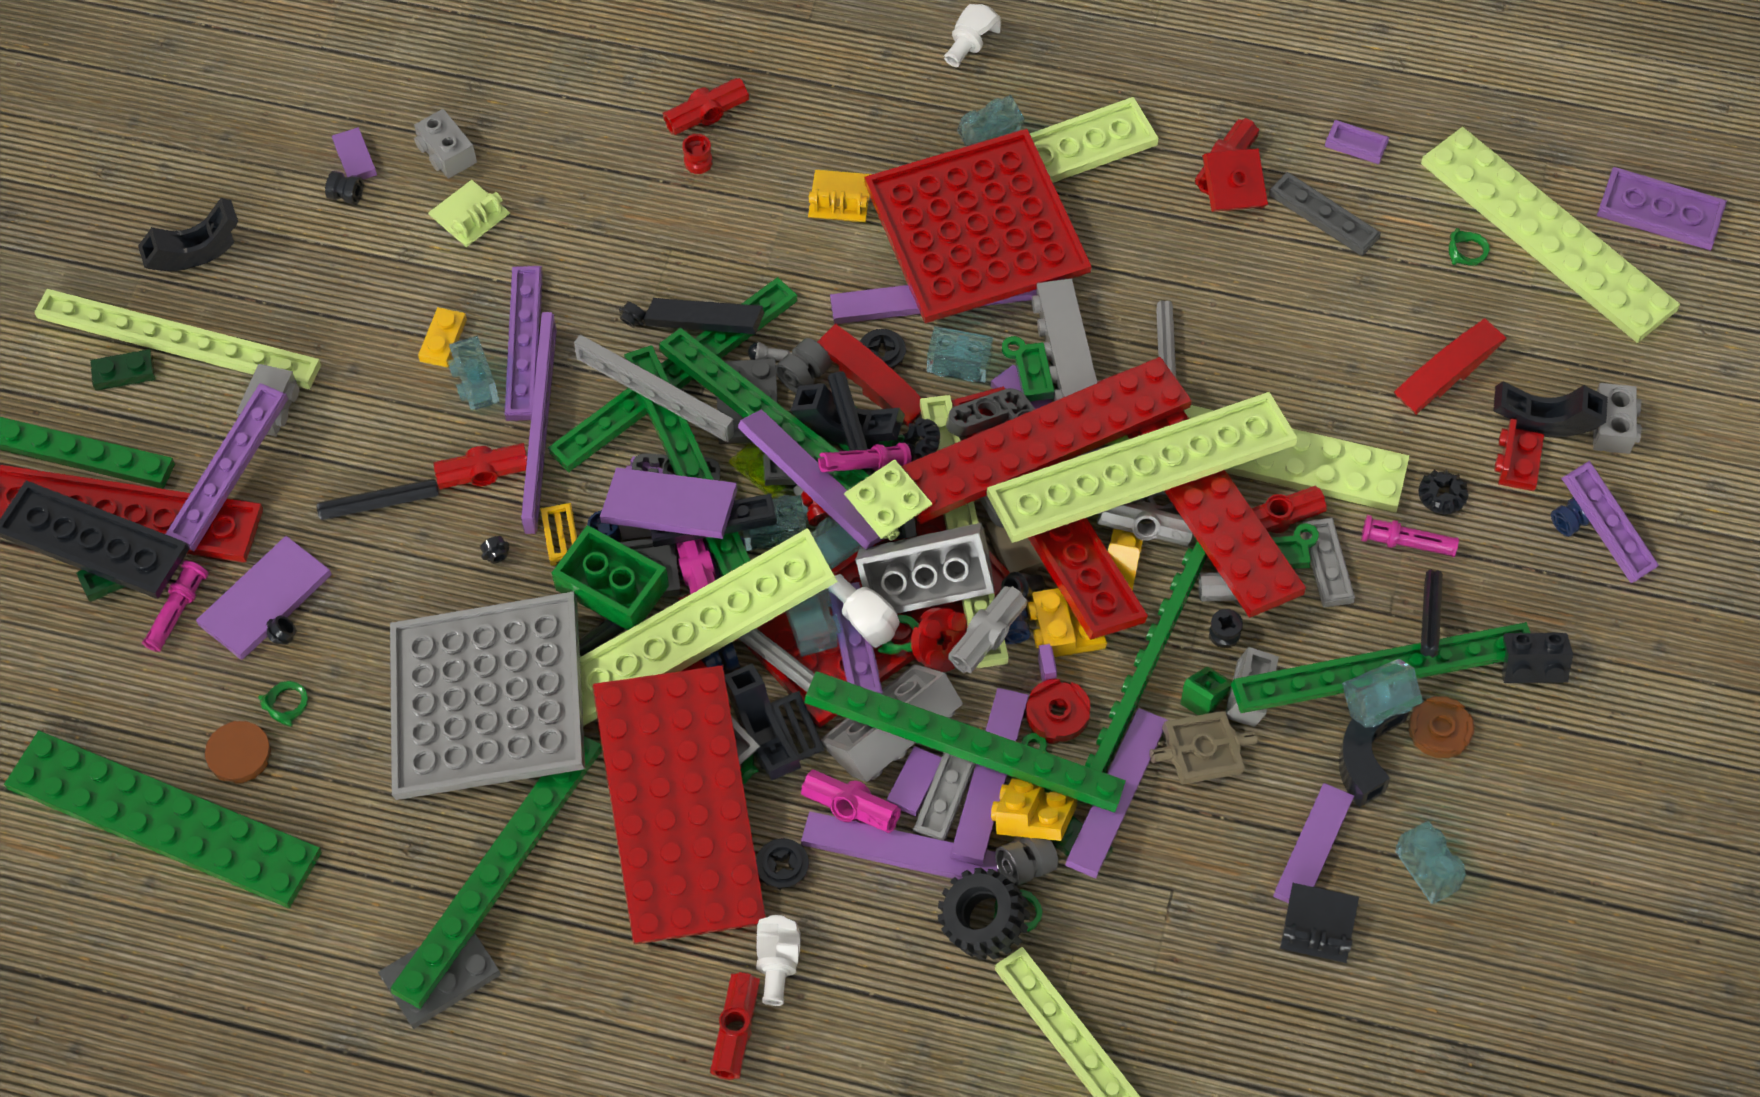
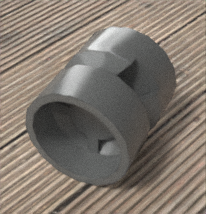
[775,338,832,393]
[995,837,1058,886]

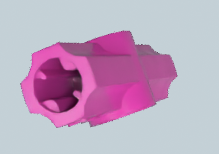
[675,538,716,595]
[801,769,901,834]

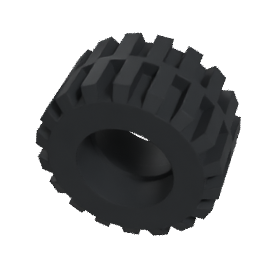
[938,868,1030,960]

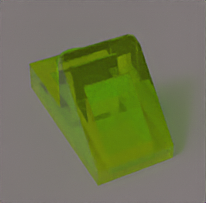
[729,442,788,499]

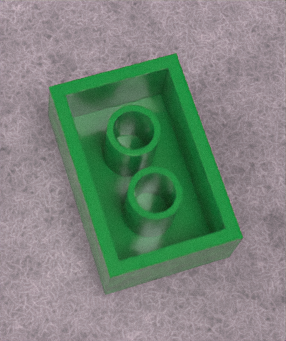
[551,525,669,630]

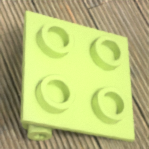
[428,180,510,247]
[844,459,932,541]

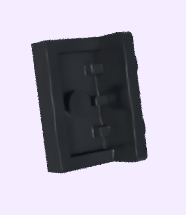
[1502,632,1573,683]

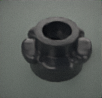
[619,301,646,328]
[480,536,510,564]
[266,615,296,645]

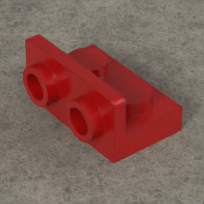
[1494,419,1544,491]

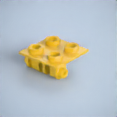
[808,170,872,222]

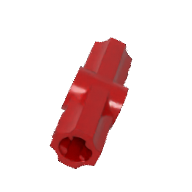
[663,78,749,135]
[1195,118,1260,195]
[433,443,527,489]
[1251,485,1327,533]
[710,972,760,1080]

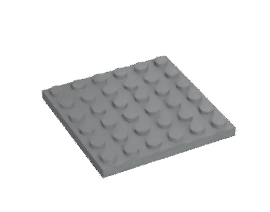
[390,591,585,800]

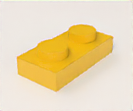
[418,307,467,368]

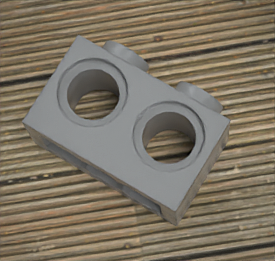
[1593,383,1642,454]
[1225,647,1279,727]

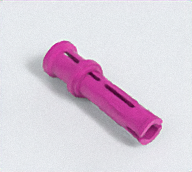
[818,443,911,473]
[1361,514,1459,557]
[142,560,209,652]

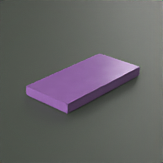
[1597,166,1727,251]
[600,468,738,539]
[196,536,332,660]

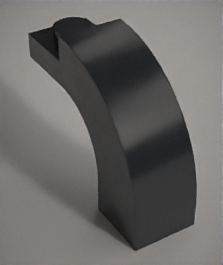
[138,198,238,271]
[1493,381,1608,437]
[790,384,905,449]
[724,664,801,781]
[1339,697,1411,808]

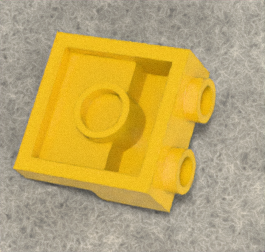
[1027,588,1107,657]
[991,778,1077,841]

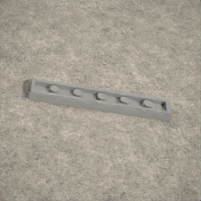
[574,334,734,442]

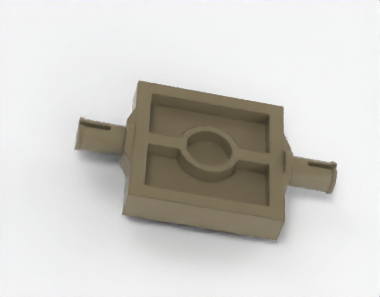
[1149,711,1258,785]

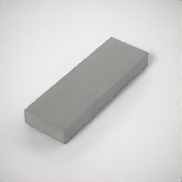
[1302,517,1355,608]
[913,753,976,841]

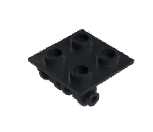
[1280,883,1359,963]

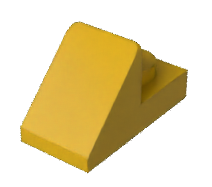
[1108,528,1143,591]

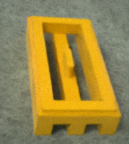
[540,503,577,566]

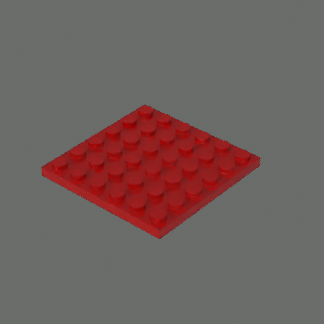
[864,129,1092,324]

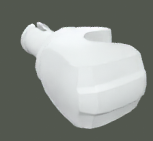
[944,4,1001,67]
[827,574,900,648]
[756,915,801,1006]

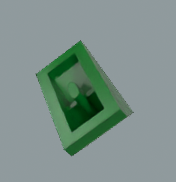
[1180,666,1232,715]

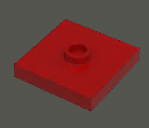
[1202,148,1268,212]

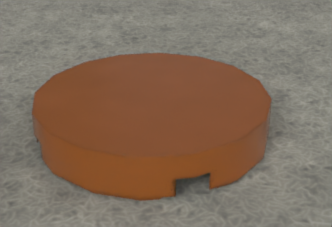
[1408,696,1474,758]
[205,721,271,783]

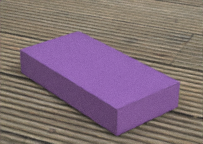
[1325,120,1390,164]
[332,127,377,180]
[886,746,942,817]

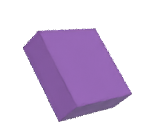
[1038,644,1057,682]

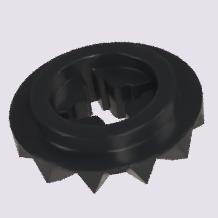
[860,329,906,370]
[901,418,940,462]
[1418,469,1469,514]
[756,838,809,890]

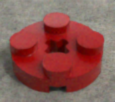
[911,608,967,672]
[1026,679,1090,744]

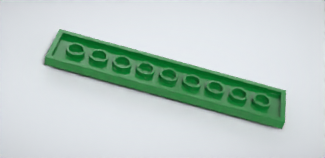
[4,730,322,909]

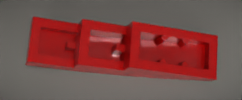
[1394,318,1507,415]
[817,323,921,427]

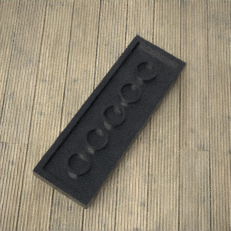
[0,480,190,599]

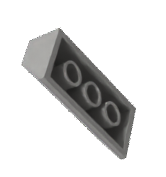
[855,523,995,613]
[820,664,963,782]

